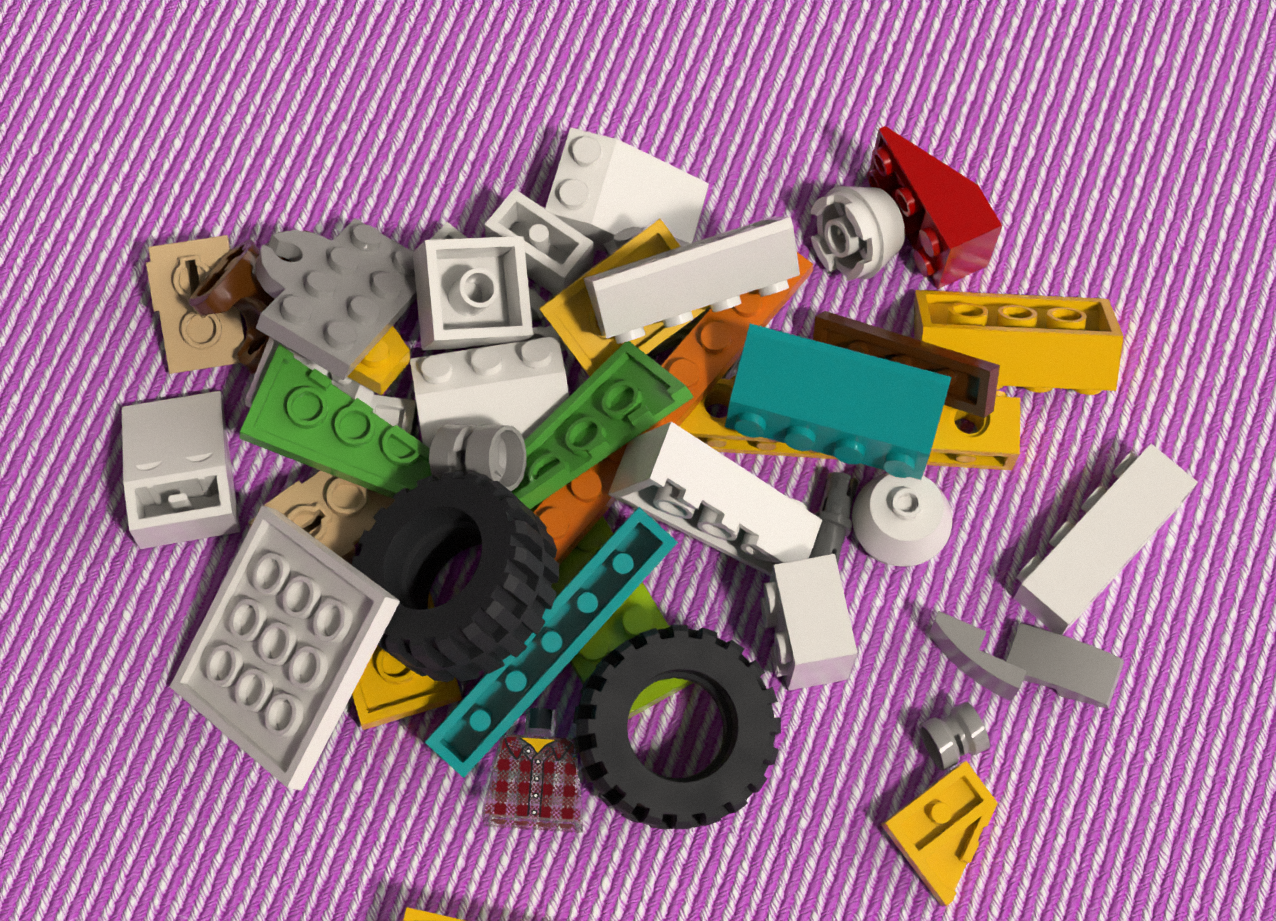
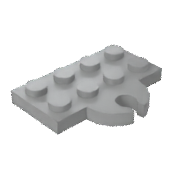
[255,218,417,380]

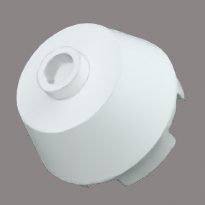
[810,186,905,281]
[852,473,952,567]

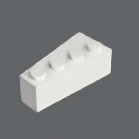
[608,422,822,576]

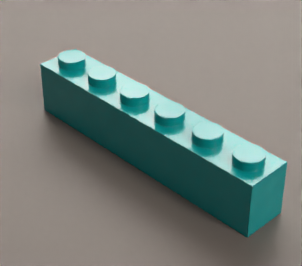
[425,507,678,778]

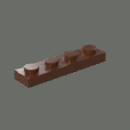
[813,311,1000,418]

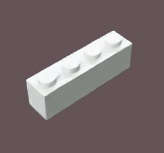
[1014,443,1198,635]

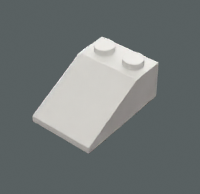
[545,127,709,252]

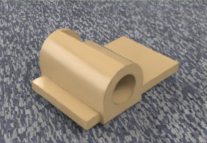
[146,235,245,374]
[249,471,395,564]

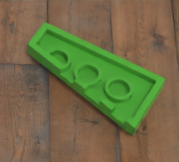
[511,341,694,509]
[240,344,432,499]

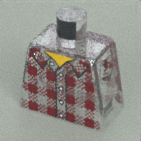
[482,708,583,833]

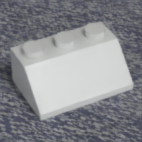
[410,335,569,448]

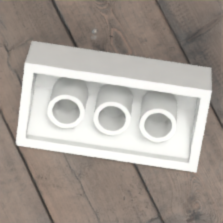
[583,216,800,344]

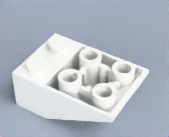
[122,391,240,549]

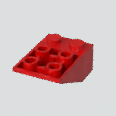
[867,126,1003,290]

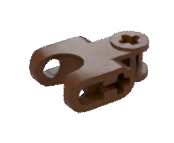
[189,231,313,374]

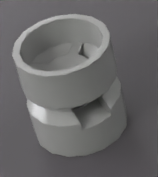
[429,424,526,491]

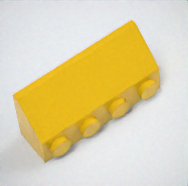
[914,290,1124,395]

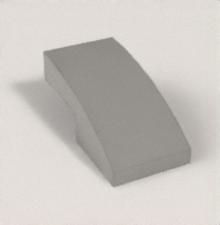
[928,611,1027,702]
[1006,623,1124,709]

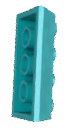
[725,323,951,480]

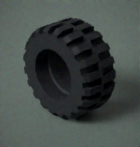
[352,471,559,682]
[573,625,781,830]

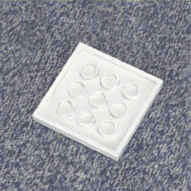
[169,505,400,791]

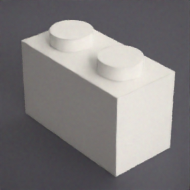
[484,189,593,295]

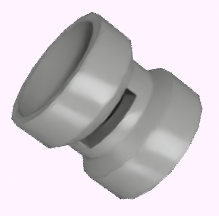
[919,702,990,771]

